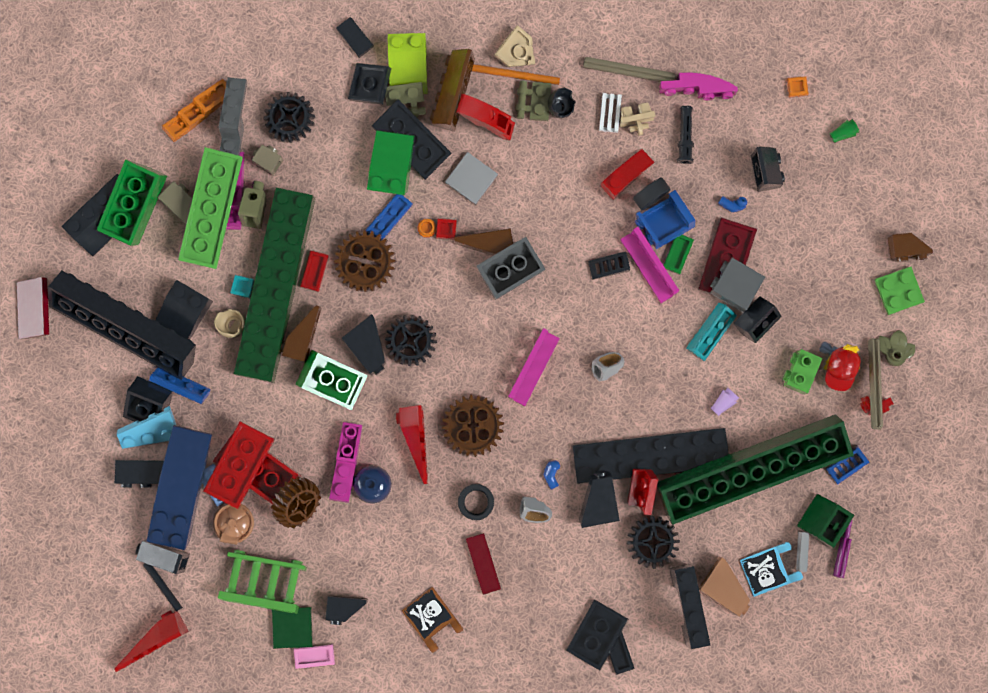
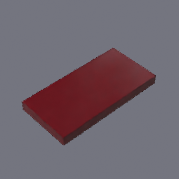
[698,217,757,293]

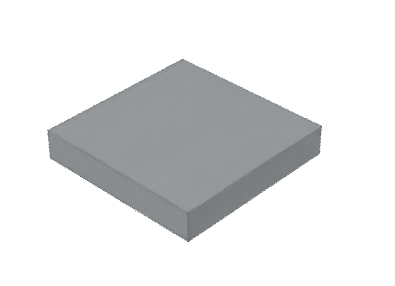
[445,152,498,205]

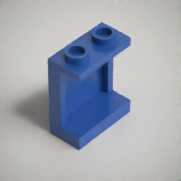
[635,190,696,249]

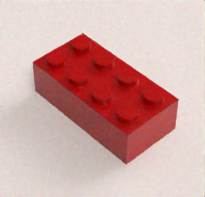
[213,432,301,505]

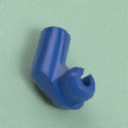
[718,196,748,213]
[543,460,560,490]

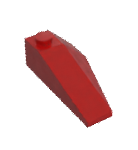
[396,405,428,484]
[114,610,189,672]

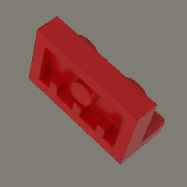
[627,469,658,515]

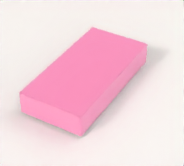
[294,644,335,669]

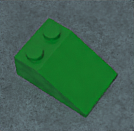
[367,130,414,195]
[296,349,368,410]

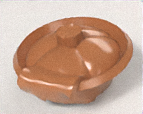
[213,504,254,545]

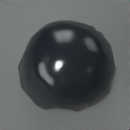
[547,87,576,119]

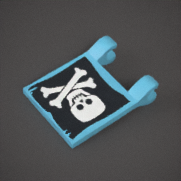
[740,542,803,597]

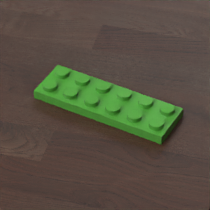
[178,147,243,269]

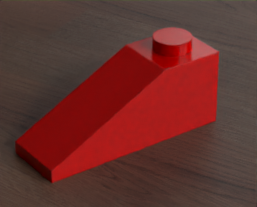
[600,149,655,200]

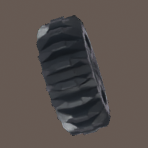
[264,92,315,143]
[385,315,437,367]
[627,516,680,569]

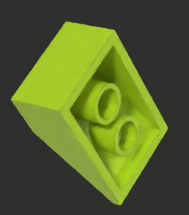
[388,33,428,94]

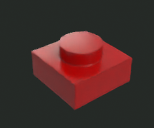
[436,219,457,240]

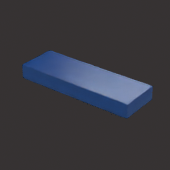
[362,194,413,241]
[149,367,211,404]

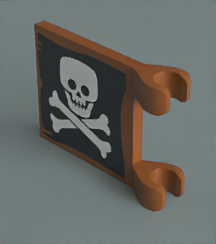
[402,587,464,653]

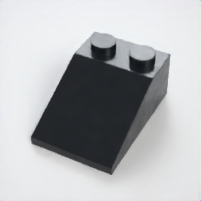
[156,279,213,339]

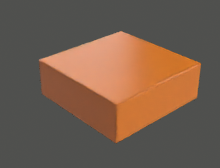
[787,76,809,98]

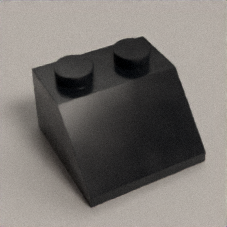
[751,146,785,192]
[123,376,173,422]

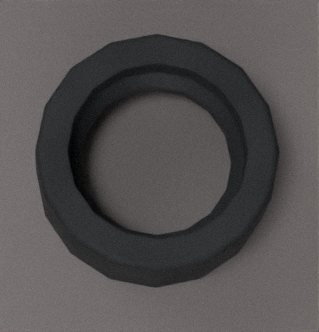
[633,177,671,210]
[458,484,494,520]

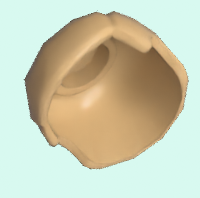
[214,309,245,338]

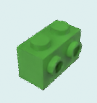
[782,349,823,395]

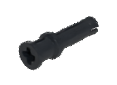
[677,106,694,164]

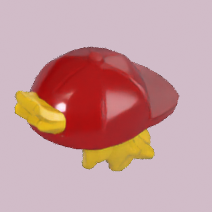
[824,344,861,391]

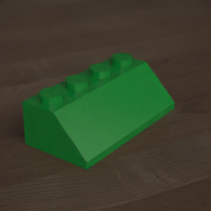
[97,159,167,246]

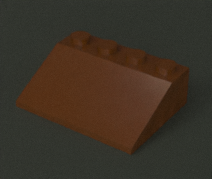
[430,49,475,132]

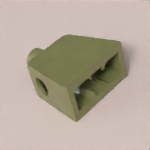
[238,181,267,229]

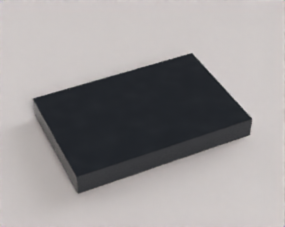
[566,599,629,671]

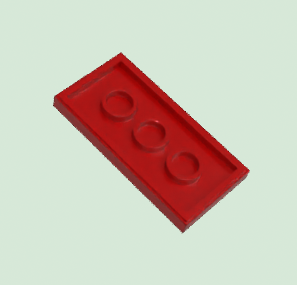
[203,421,275,509]

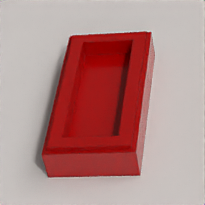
[300,250,329,292]

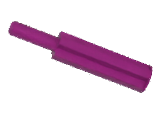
[833,521,852,578]

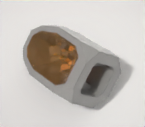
[591,352,624,382]
[520,497,552,523]

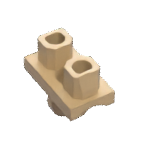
[620,103,655,136]

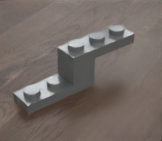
[219,77,247,156]

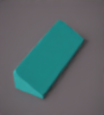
[686,303,737,361]

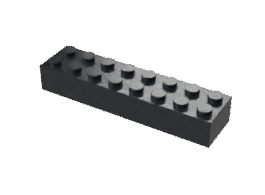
[48,270,196,380]

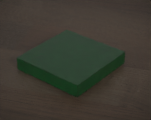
[272,607,313,649]

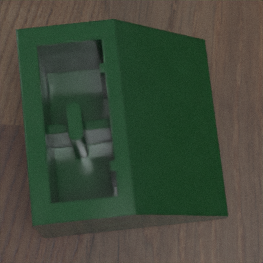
[796,494,855,548]

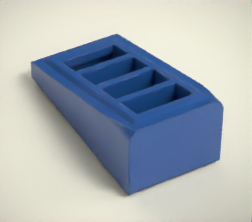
[826,445,870,485]

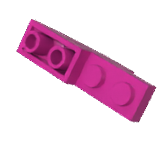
[659,72,738,101]
[329,422,362,503]

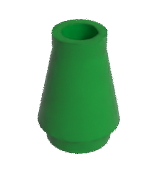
[829,119,860,143]

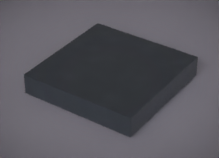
[348,63,392,105]

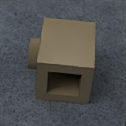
[252,145,284,176]

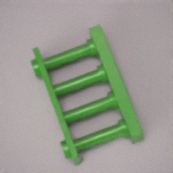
[218,550,307,614]

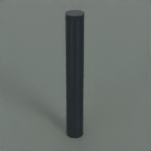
[143,563,183,611]

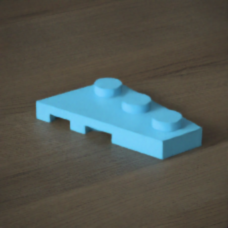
[117,406,177,449]

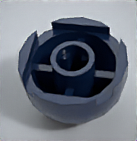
[353,465,392,504]

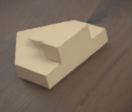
[494,25,535,67]

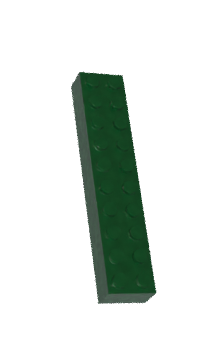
[234,187,316,383]
[657,414,854,525]

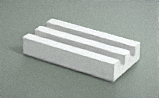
[599,93,622,133]

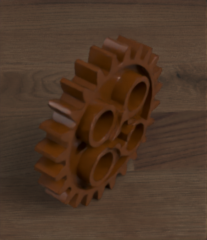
[334,230,397,292]
[442,394,504,457]

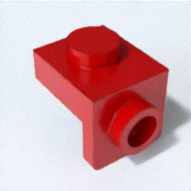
[860,396,894,415]

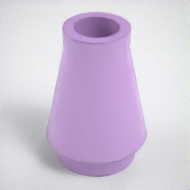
[711,388,739,416]

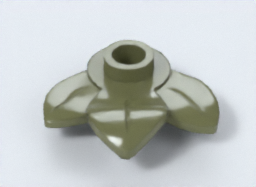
[878,330,915,366]

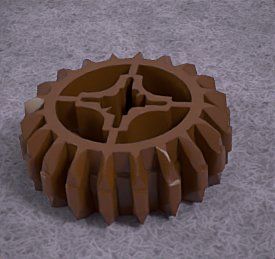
[270,477,321,529]

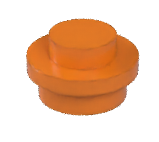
[417,219,437,238]

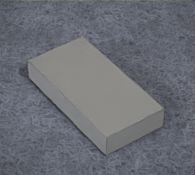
[796,532,809,572]

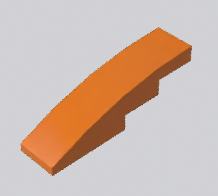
[162,79,227,142]

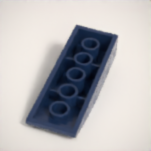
[146,425,212,550]

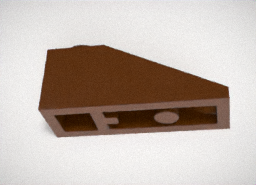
[454,228,513,256]
[280,305,322,363]

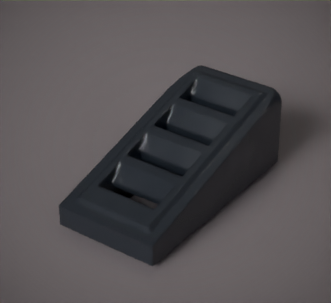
[588,251,630,280]

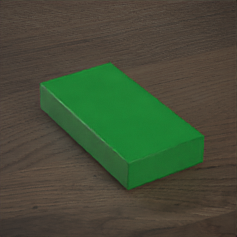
[663,235,694,275]

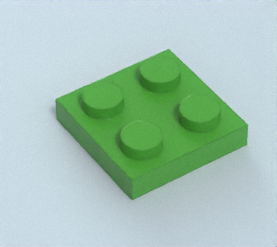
[874,267,925,315]

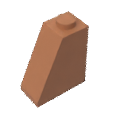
[699,557,750,617]

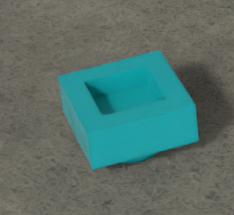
[230,275,255,299]

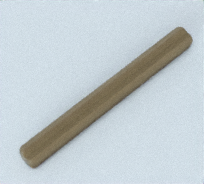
[583,57,676,82]
[868,338,883,430]

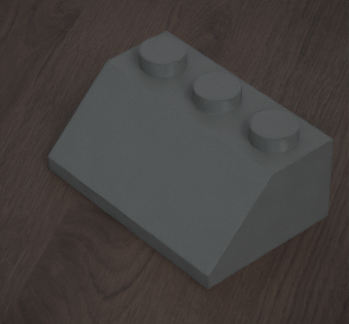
[476,237,546,300]

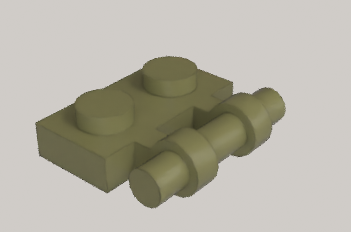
[515,81,551,121]
[385,82,426,117]

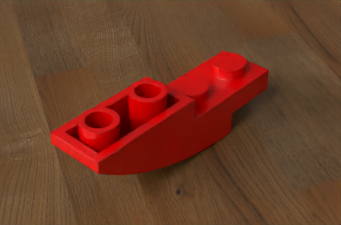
[456,94,515,141]

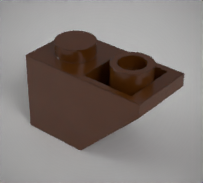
[888,233,933,263]

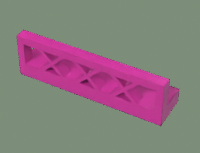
[620,227,679,303]
[508,328,560,406]

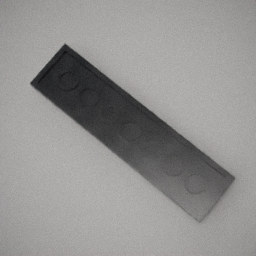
[572,428,729,484]

